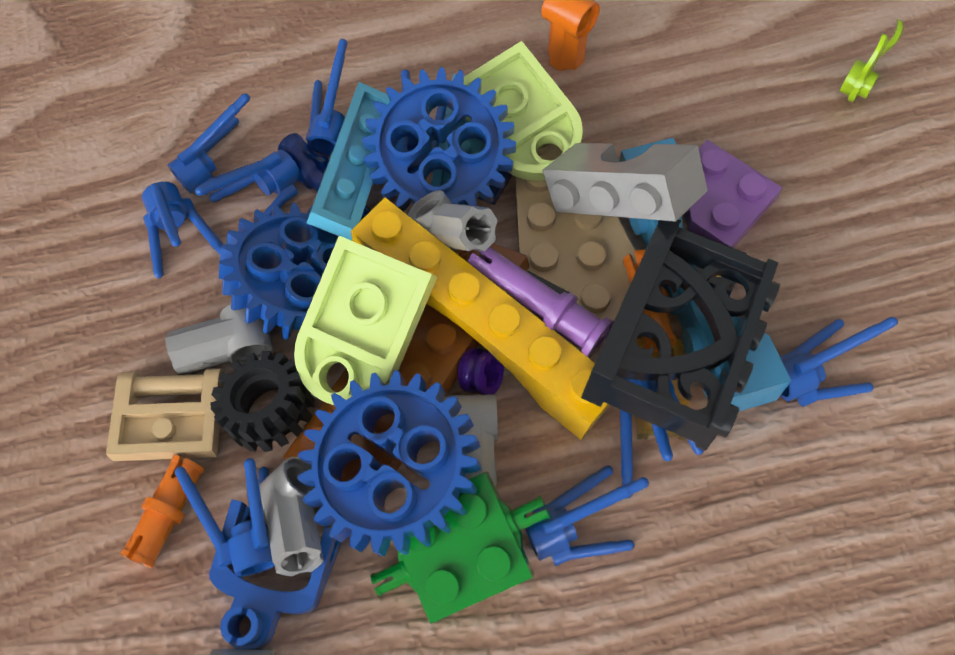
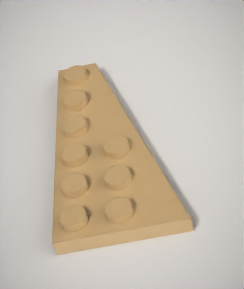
[514,144,637,321]

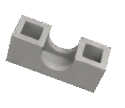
[543,143,708,221]

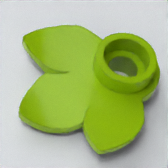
[839,19,904,103]

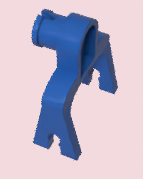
[209,499,343,650]

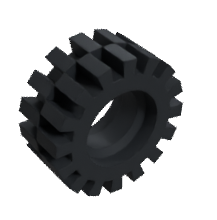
[210,351,315,452]

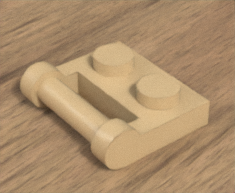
[106,368,224,461]

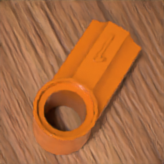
[541,0,600,71]

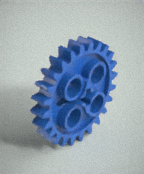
[362,67,516,211]
[218,203,339,340]
[298,370,482,556]

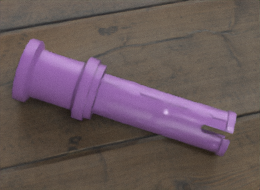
[468,247,614,359]

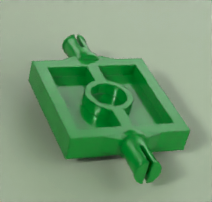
[370,471,551,624]

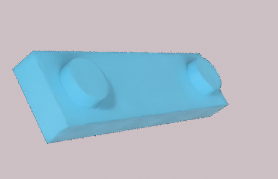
[306,82,390,241]

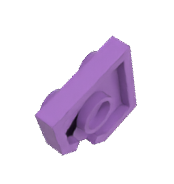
[685,139,783,248]

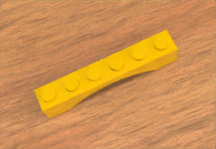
[351,198,610,440]

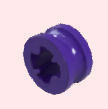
[458,348,504,395]

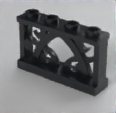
[581,219,780,451]

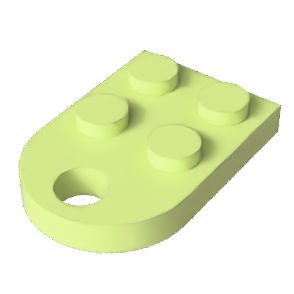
[464,41,583,181]
[294,236,437,405]

